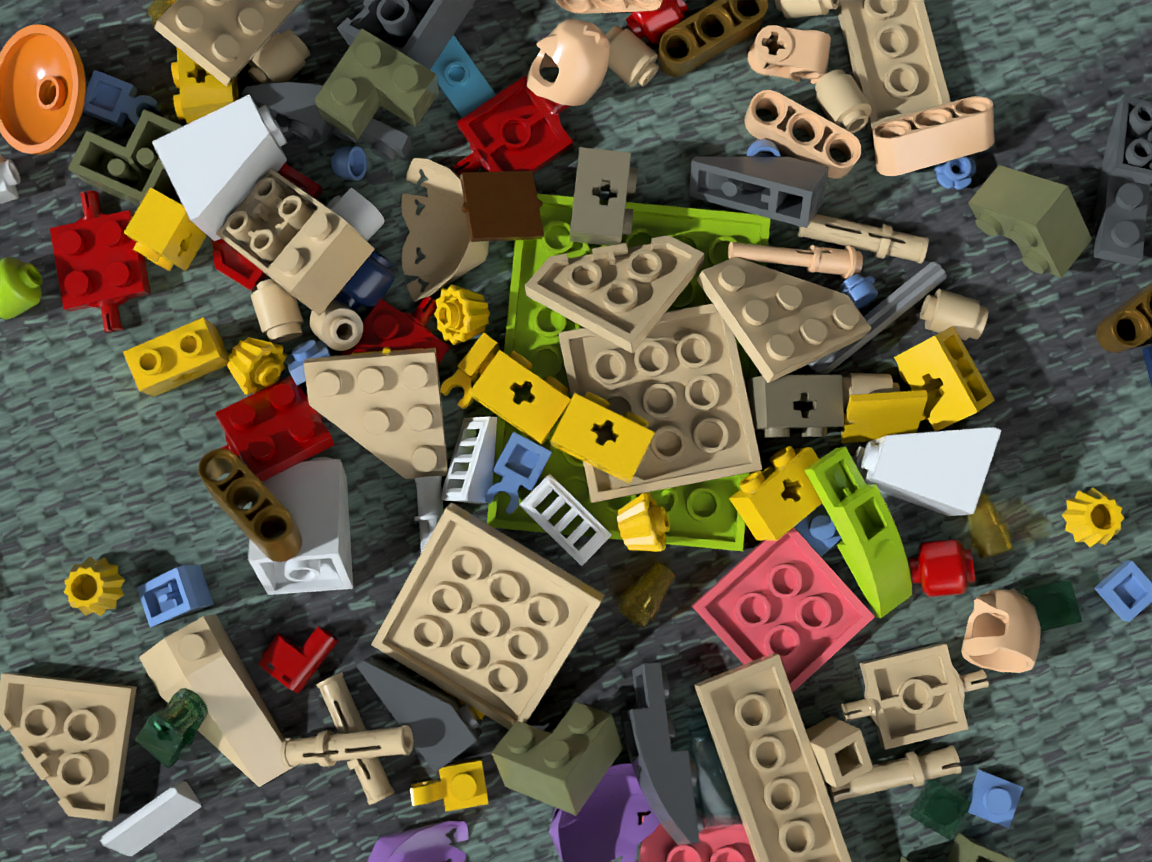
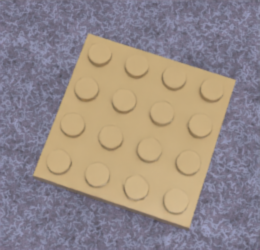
[558,303,762,503]
[371,502,604,730]

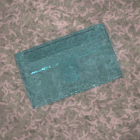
[688,736,743,830]

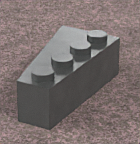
[337,0,476,70]

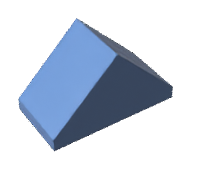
[137,564,214,628]

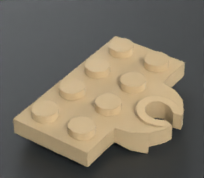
[154,0,304,87]

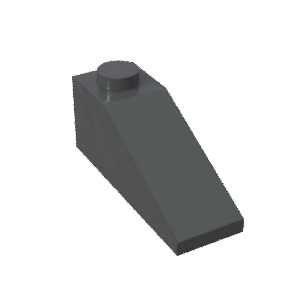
[689,157,829,228]
[356,656,482,773]

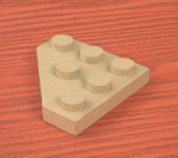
[525,235,704,353]
[697,257,872,383]
[303,348,449,479]
[0,672,137,821]

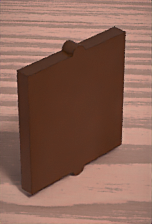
[460,171,544,242]

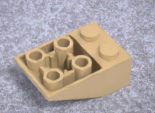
[216,169,374,316]

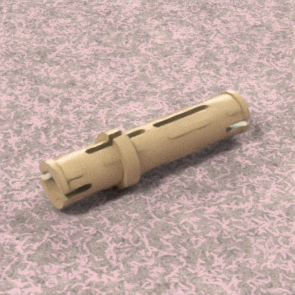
[798,214,929,264]
[316,673,395,805]
[281,725,413,767]
[827,745,961,803]

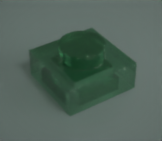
[1024,579,1082,632]
[909,779,971,840]

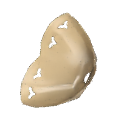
[401,158,489,301]

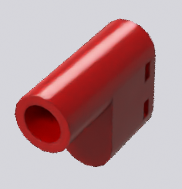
[257,625,339,693]

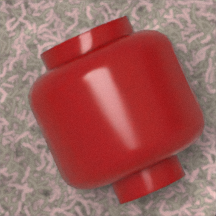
[625,0,689,45]
[910,539,975,597]

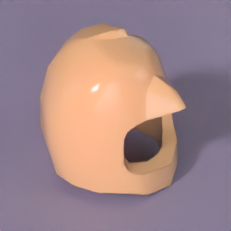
[527,18,610,106]
[961,588,1041,673]

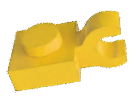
[440,332,500,410]
[410,758,489,812]

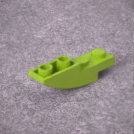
[804,447,912,618]

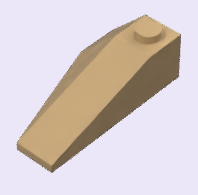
[139,614,297,787]

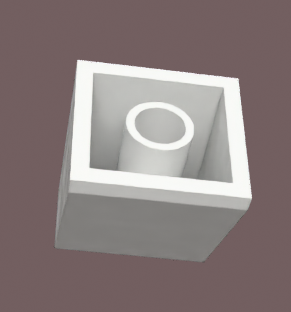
[152,95,287,241]
[853,427,1001,516]
[248,457,353,595]

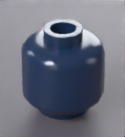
[336,250,395,310]

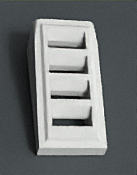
[441,416,497,503]
[519,474,612,566]

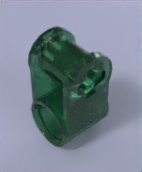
[135,688,208,769]

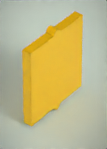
[841,390,928,443]

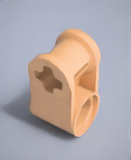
[748,25,831,84]

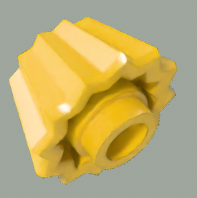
[434,284,490,345]
[227,337,287,395]
[1062,487,1124,548]
[617,492,670,552]
[64,557,125,616]

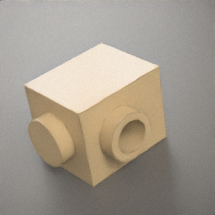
[806,716,873,789]

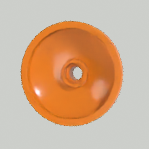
[0,24,86,155]

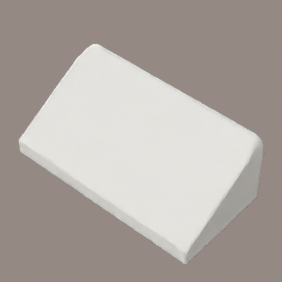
[100,780,202,856]

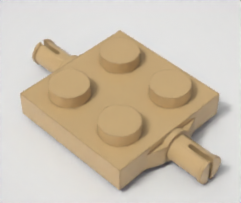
[840,643,989,750]

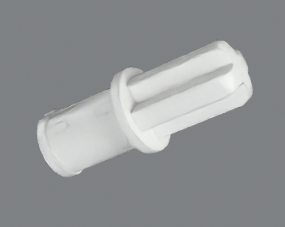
[414,476,444,553]

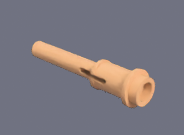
[728,242,863,280]

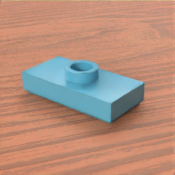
[431,35,496,119]

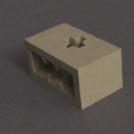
[570,147,638,246]
[745,375,844,438]

